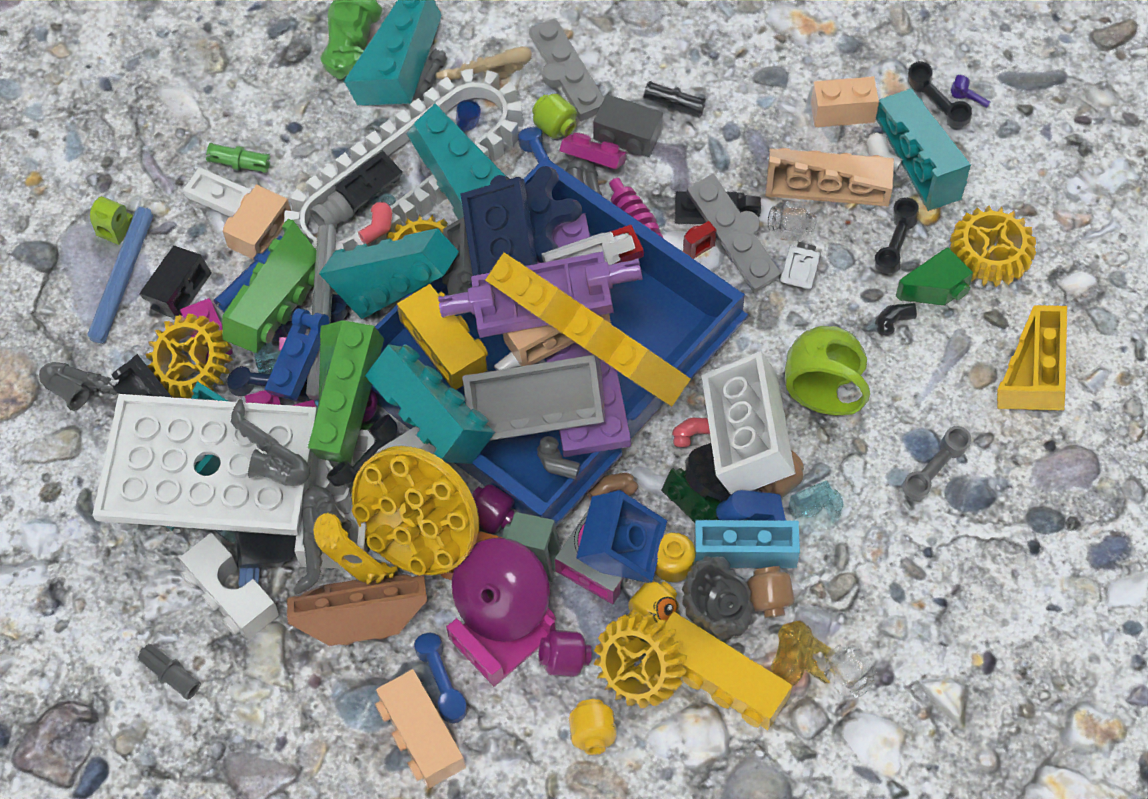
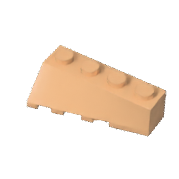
[765,148,894,206]

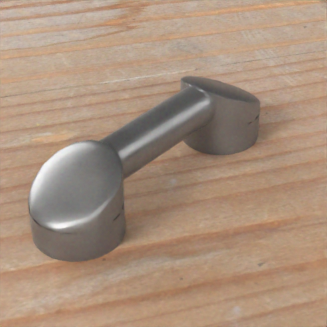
[902,426,971,500]

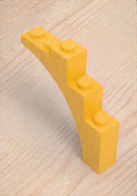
[485,252,691,407]

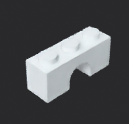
[179,532,279,641]

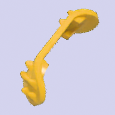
[313,513,399,585]

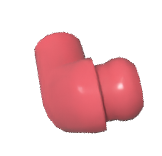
[358,202,393,245]
[672,417,710,447]

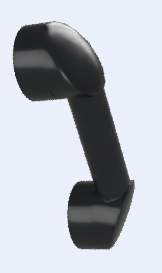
[908,61,972,128]
[875,197,919,274]
[326,414,397,487]

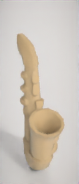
[436,46,532,80]

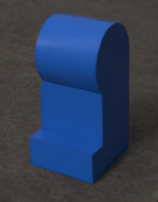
[716,490,786,521]

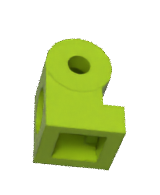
[90,196,133,245]

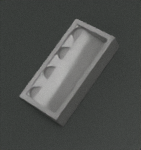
[463,355,605,441]

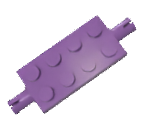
[438,251,642,338]

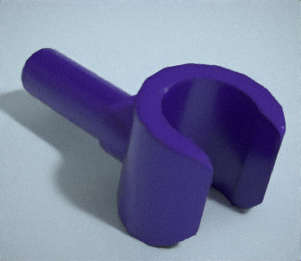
[951,75,991,108]

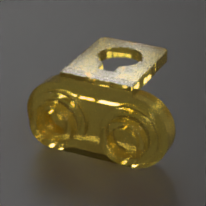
[771,621,837,687]

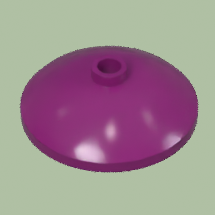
[452,538,550,642]

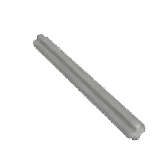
[306,224,336,400]

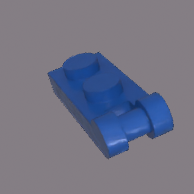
[264,308,330,401]

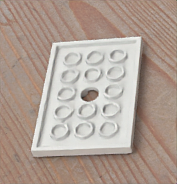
[93,394,317,535]

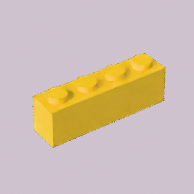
[659,612,793,730]

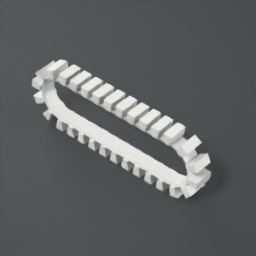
[284,69,523,251]

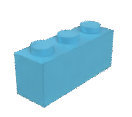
[694,520,800,568]

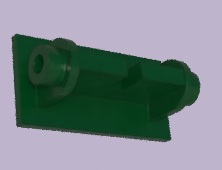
[661,468,720,523]

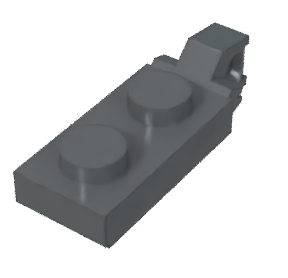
[442,217,473,295]

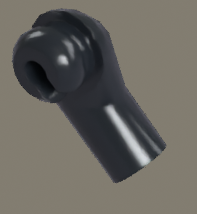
[875,303,917,335]

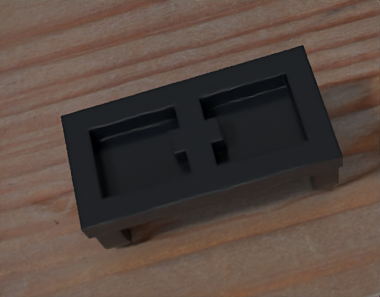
[335,150,403,214]
[139,245,211,320]
[109,354,172,397]

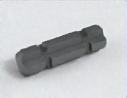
[413,49,447,101]

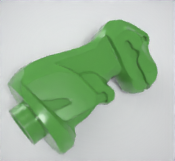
[320,0,383,79]

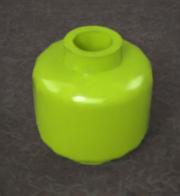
[532,93,577,139]

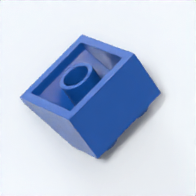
[576,490,667,583]

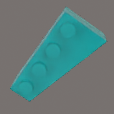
[344,0,442,106]
[876,88,971,211]
[406,103,507,220]
[319,228,459,319]
[365,344,495,464]

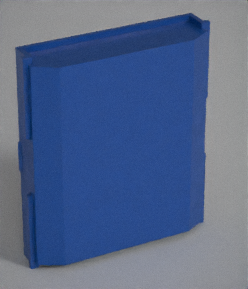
[371,157,748,527]

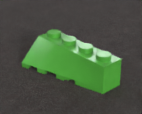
[222,219,316,353]
[307,320,384,464]

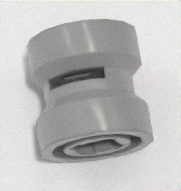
[310,191,354,229]

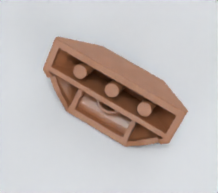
[287,574,427,646]

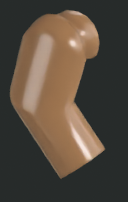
[587,472,638,500]

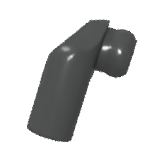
[537,436,580,479]

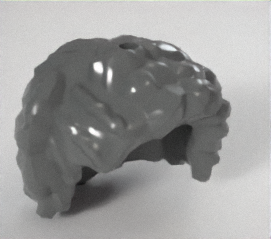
[682,556,755,640]

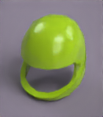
[784,326,870,416]

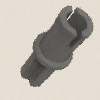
[138,644,201,700]

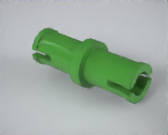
[206,143,271,173]

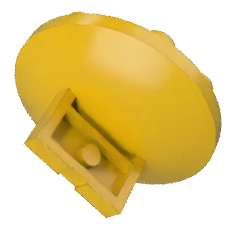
[352,446,479,575]

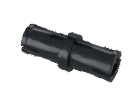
[643,81,706,118]

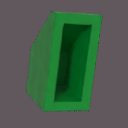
[896,247,973,306]

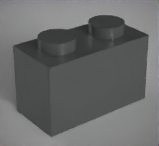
[593,94,663,158]

